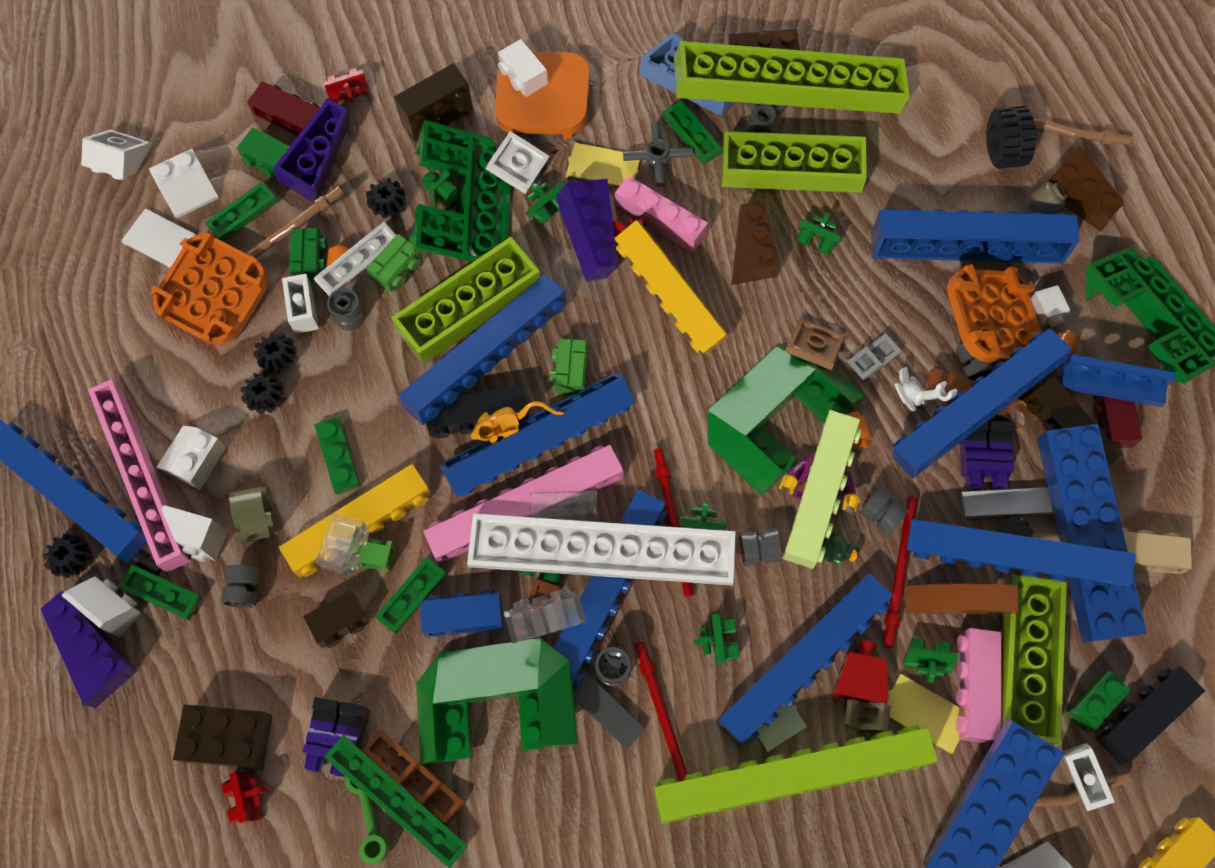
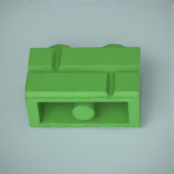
[366,234,422,293]
[550,339,588,395]

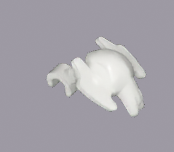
[895,367,957,411]

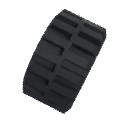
[986,106,1036,169]

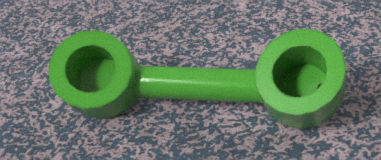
[345,776,390,864]

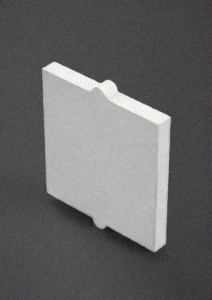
[757,704,807,752]

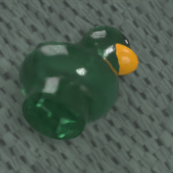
[822,531,860,564]

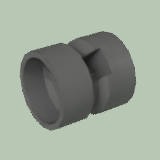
[327,288,365,331]
[956,343,996,381]
[859,488,909,536]
[739,528,782,566]
[221,565,261,608]
[596,647,630,688]

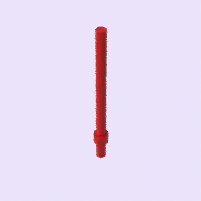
[653,448,694,597]
[883,496,918,648]
[634,641,688,782]

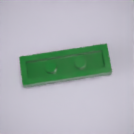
[662,100,722,165]
[205,182,278,241]
[314,417,360,495]
[375,557,447,635]
[118,565,202,621]

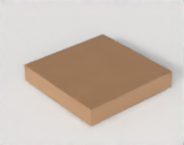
[785,319,846,370]

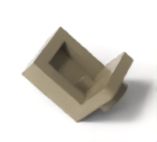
[845,699,891,732]

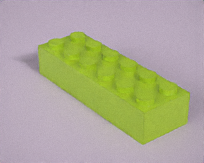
[721,131,867,193]
[391,237,540,365]
[1001,574,1067,746]

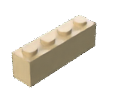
[1123,528,1192,574]

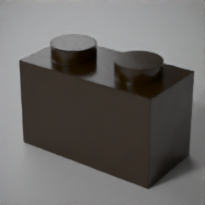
[303,590,370,648]

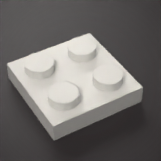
[486,131,550,194]

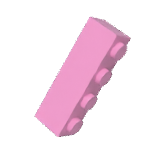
[615,176,708,254]
[956,628,1001,744]

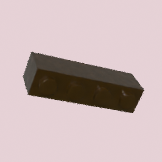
[1023,376,1122,466]

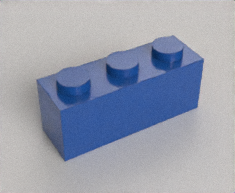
[420,590,504,638]

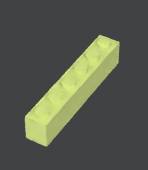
[783,410,862,569]

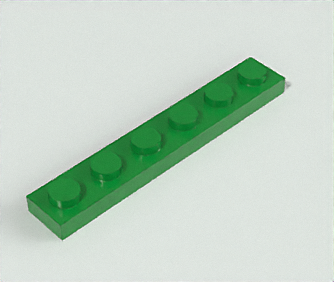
[324,735,468,868]

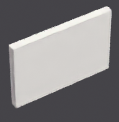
[121,208,196,268]

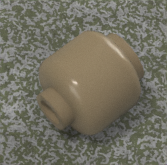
[1029,182,1067,214]

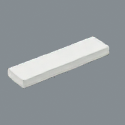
[314,222,396,296]
[960,488,1054,519]

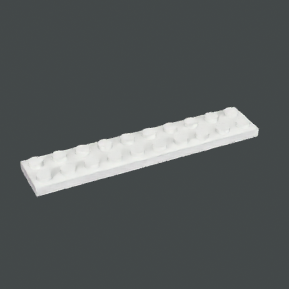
[467,514,736,585]

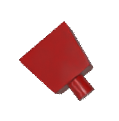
[832,640,888,704]

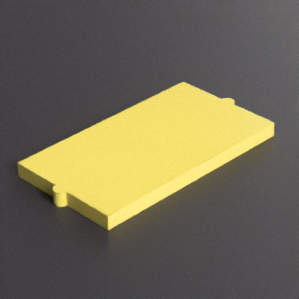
[566,143,640,188]
[887,674,959,754]

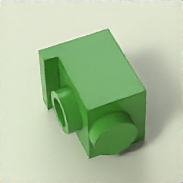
[354,539,396,572]

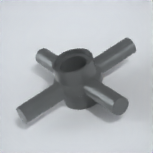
[734,103,788,134]
[623,122,693,187]

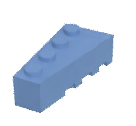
[639,32,736,116]

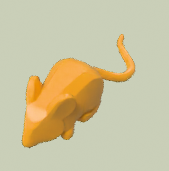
[471,401,564,443]

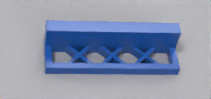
[1060,354,1175,407]

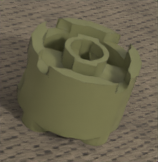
[229,487,276,543]

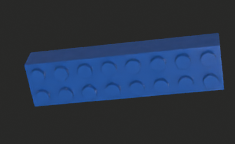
[871,208,1079,264]
[1037,424,1147,643]

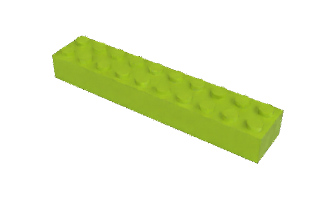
[674,41,910,114]
[653,725,938,824]

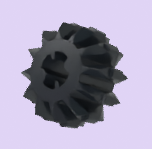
[366,178,407,219]
[253,332,297,374]
[240,371,284,415]
[42,533,91,578]

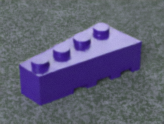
[273,98,350,203]
[555,179,618,281]
[40,591,137,708]

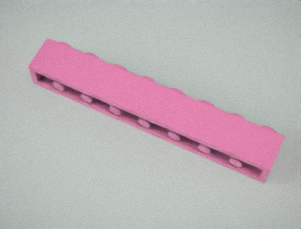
[88,379,191,572]
[423,445,624,564]

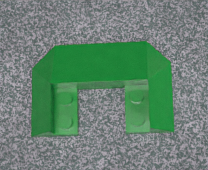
[408,120,511,262]
[1086,247,1215,383]
[707,346,865,496]
[416,638,578,765]

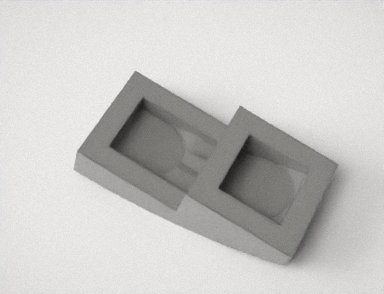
[847,333,902,381]

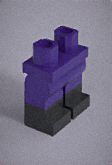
[959,421,1014,490]
[302,697,370,778]

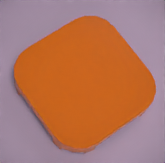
[495,51,590,140]
[150,232,268,346]
[947,264,1043,363]

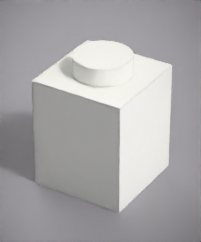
[1031,285,1070,328]

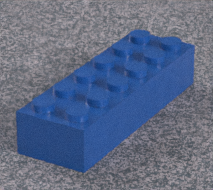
[923,718,1065,868]

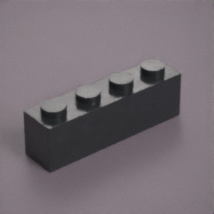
[427,384,529,438]
[1096,666,1205,765]

